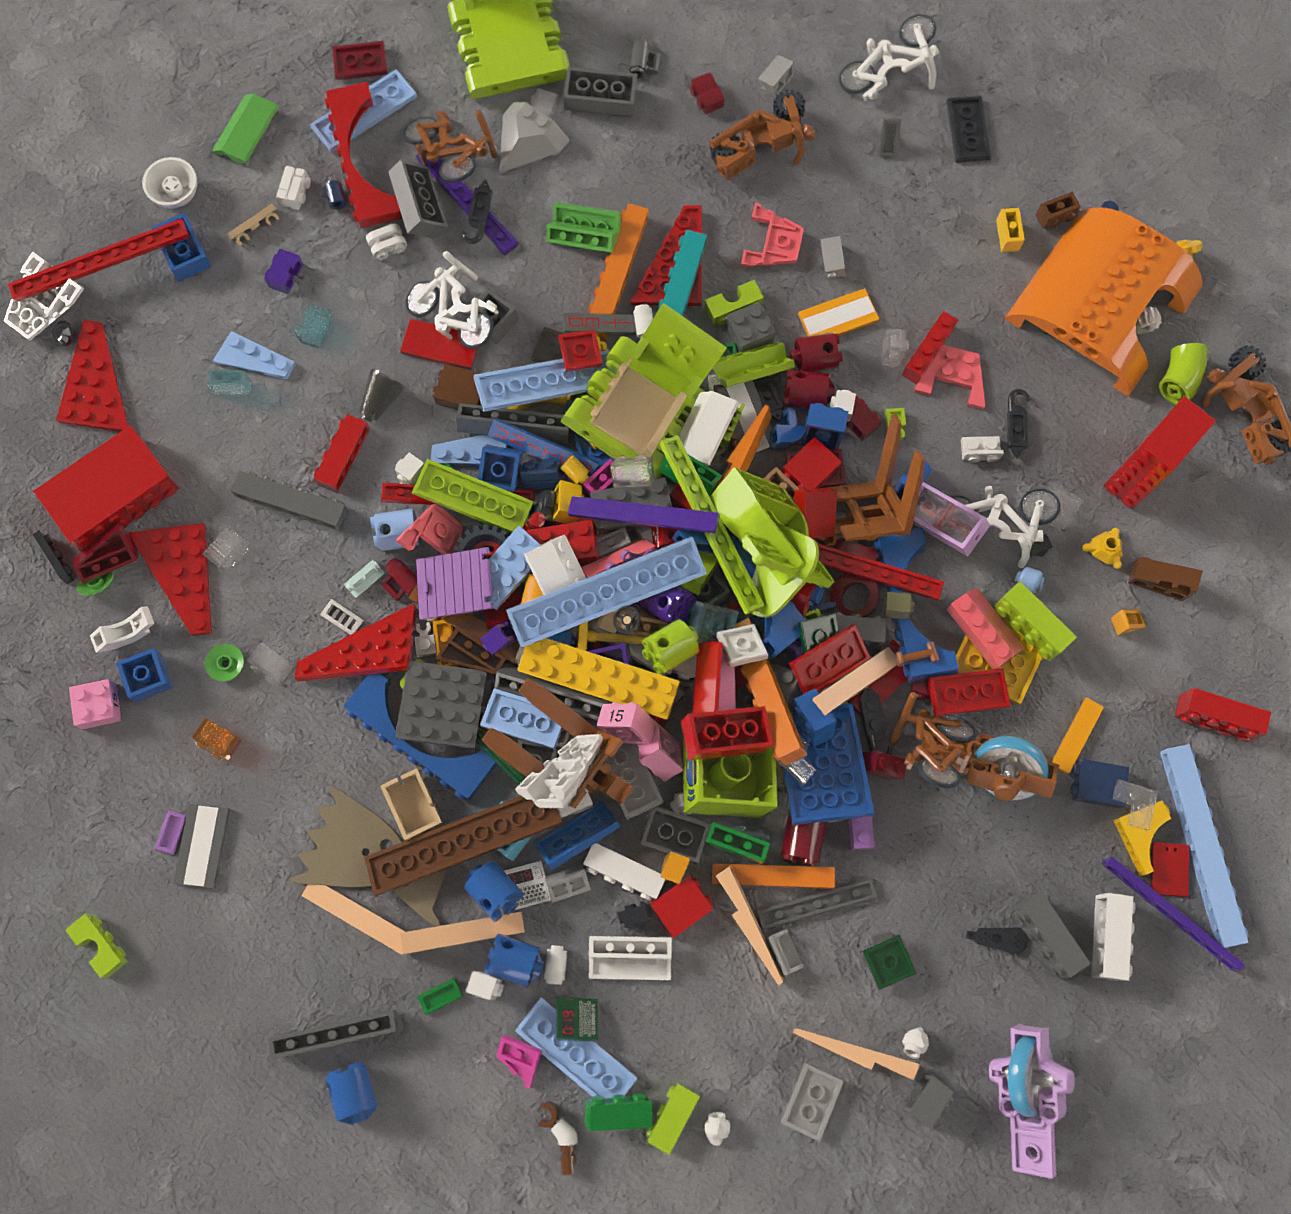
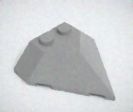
[499,102,570,175]

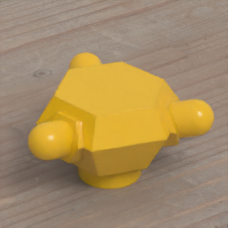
[1082,528,1122,569]

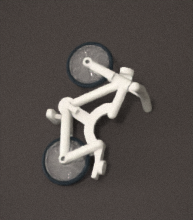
[839,14,939,101]
[406,251,499,349]
[949,486,1061,568]

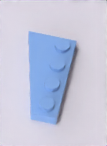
[213,331,296,380]
[431,435,507,466]

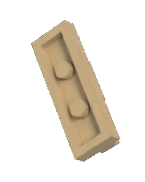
[227,203,279,246]

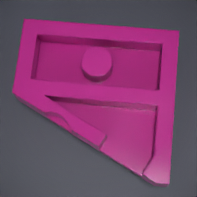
[497,1035,542,1089]

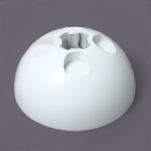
[143,157,197,209]

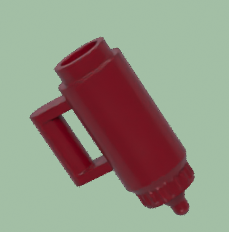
[381,558,418,601]

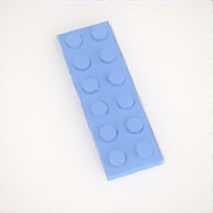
[310,69,417,153]
[515,997,637,1098]

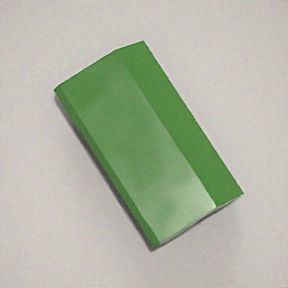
[212,94,279,164]
[546,202,622,252]

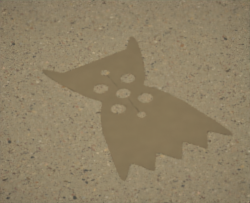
[289,786,447,926]

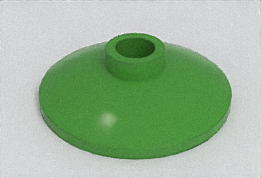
[76,571,114,596]
[205,643,244,682]

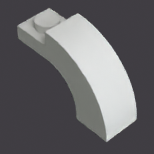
[90,606,154,653]

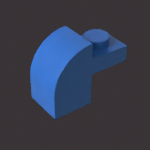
[769,408,804,450]

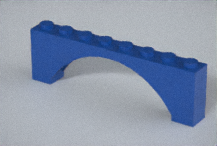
[672,525,807,659]
[873,528,959,683]
[344,673,498,801]

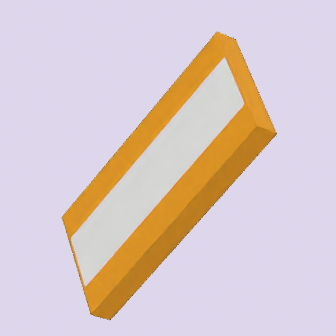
[798,288,879,336]

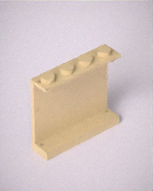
[590,359,687,460]

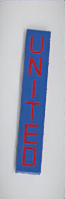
[488,418,599,478]

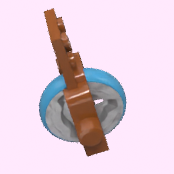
[921,730,1060,802]

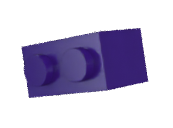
[265,248,303,294]
[480,620,518,655]

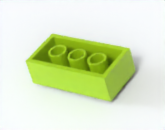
[994,581,1077,661]

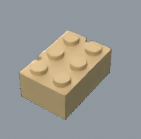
[380,768,444,841]

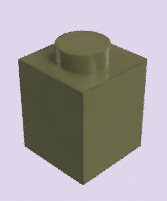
[884,592,914,619]

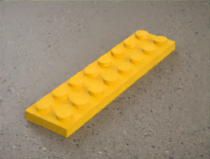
[517,638,680,720]

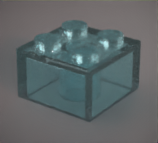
[689,601,739,643]

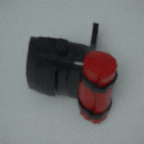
[523,490,563,530]

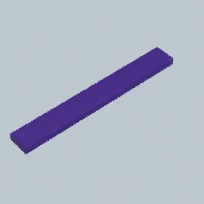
[416,154,519,256]
[568,496,720,534]
[1102,857,1245,971]

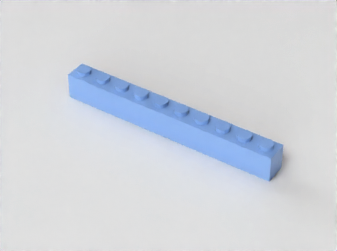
[1160,744,1248,948]

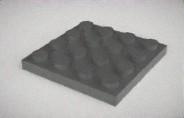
[395,661,487,749]

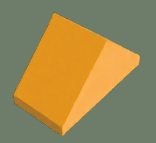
[1111,609,1146,636]
[661,852,690,884]

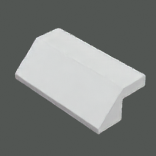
[679,391,739,466]
[589,936,672,980]

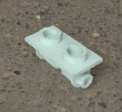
[344,560,385,598]

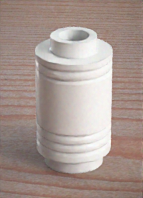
[633,304,653,338]
[544,945,567,984]

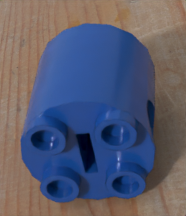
[464,861,524,922]
[484,934,544,988]
[325,1061,378,1125]

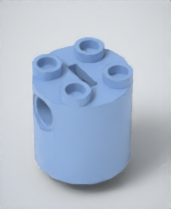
[370,508,420,551]

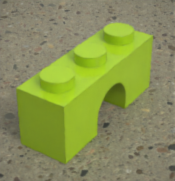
[704,280,764,326]
[65,914,128,978]

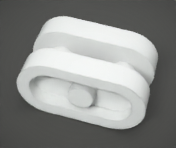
[366,224,407,260]

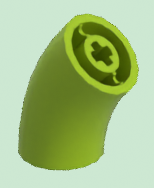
[1159,343,1207,405]

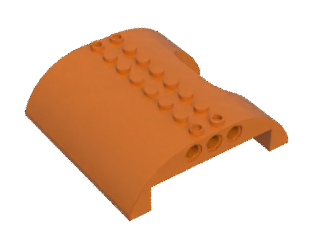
[1004,208,1202,397]

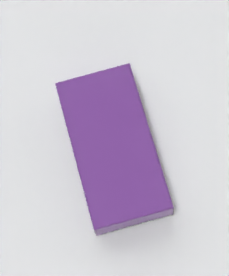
[154,810,187,855]

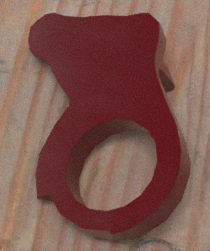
[830,539,880,618]

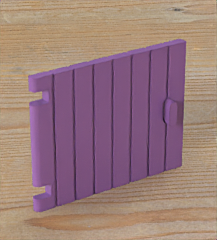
[416,547,493,620]

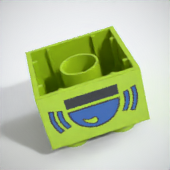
[683,733,777,818]

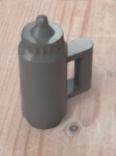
[629,33,660,79]

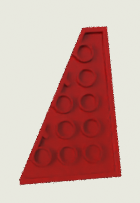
[631,205,702,306]
[56,319,128,432]
[129,523,212,636]
[295,604,417,682]

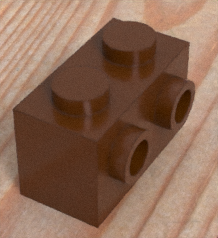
[1035,191,1081,229]

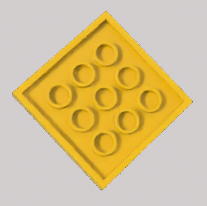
[955,609,1042,705]

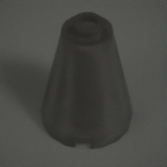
[359,369,405,423]

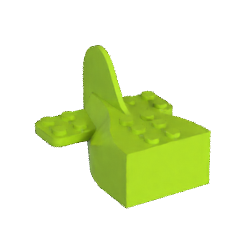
[710,467,834,618]

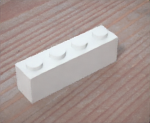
[583,843,665,902]

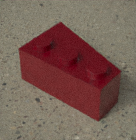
[73,520,137,583]

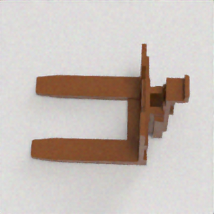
[821,414,925,546]
[482,678,633,809]

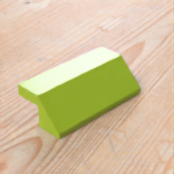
[713,341,795,387]

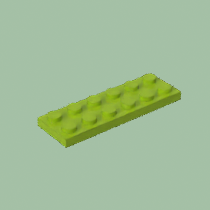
[412,459,534,534]

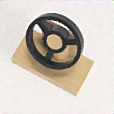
[596,605,641,634]

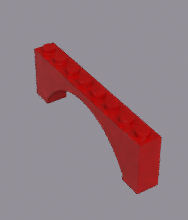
[324,82,403,228]

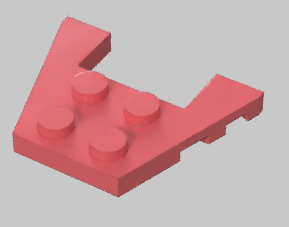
[740,203,804,268]
[914,345,985,410]
[396,504,463,555]

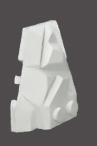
[4,252,84,340]
[515,734,603,808]

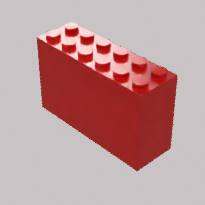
[1103,396,1216,509]
[33,425,180,552]

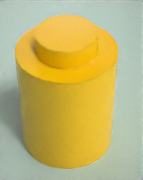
[560,455,589,484]

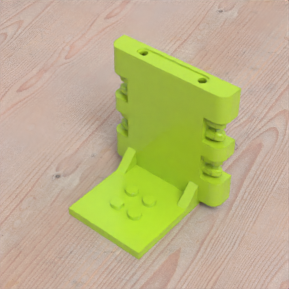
[448,0,570,100]
[560,303,727,481]

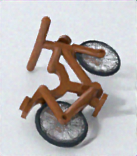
[404,110,497,182]
[890,692,976,788]

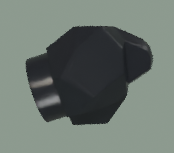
[51,321,76,347]
[1030,534,1053,557]

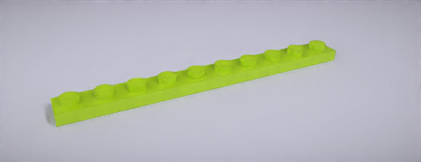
[660,435,765,615]

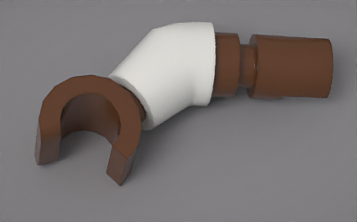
[537,1101,578,1175]

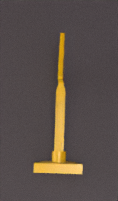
[577,621,646,651]

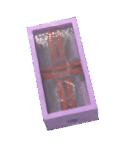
[913,482,990,557]

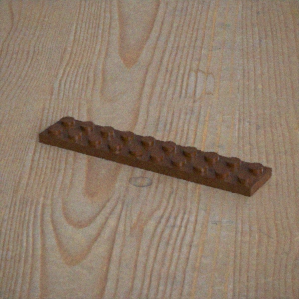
[364,796,564,896]

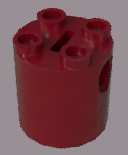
[790,332,843,372]
[783,370,835,409]
[780,814,827,867]

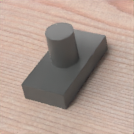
[878,118,901,157]

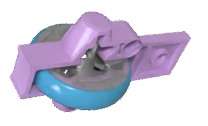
[989,1024,1075,1179]

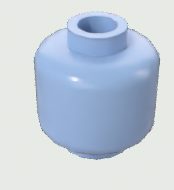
[1015,567,1045,594]

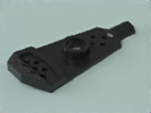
[966,928,1027,954]

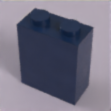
[1070,759,1129,809]

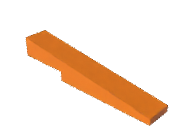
[715,405,772,490]
[712,863,835,889]

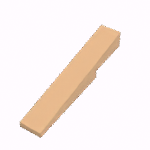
[812,647,898,715]
[716,865,784,985]
[301,884,406,955]
[400,912,525,955]
[793,1028,920,1080]

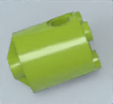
[642,619,699,675]

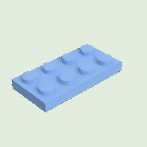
[486,526,540,610]
[480,689,563,750]

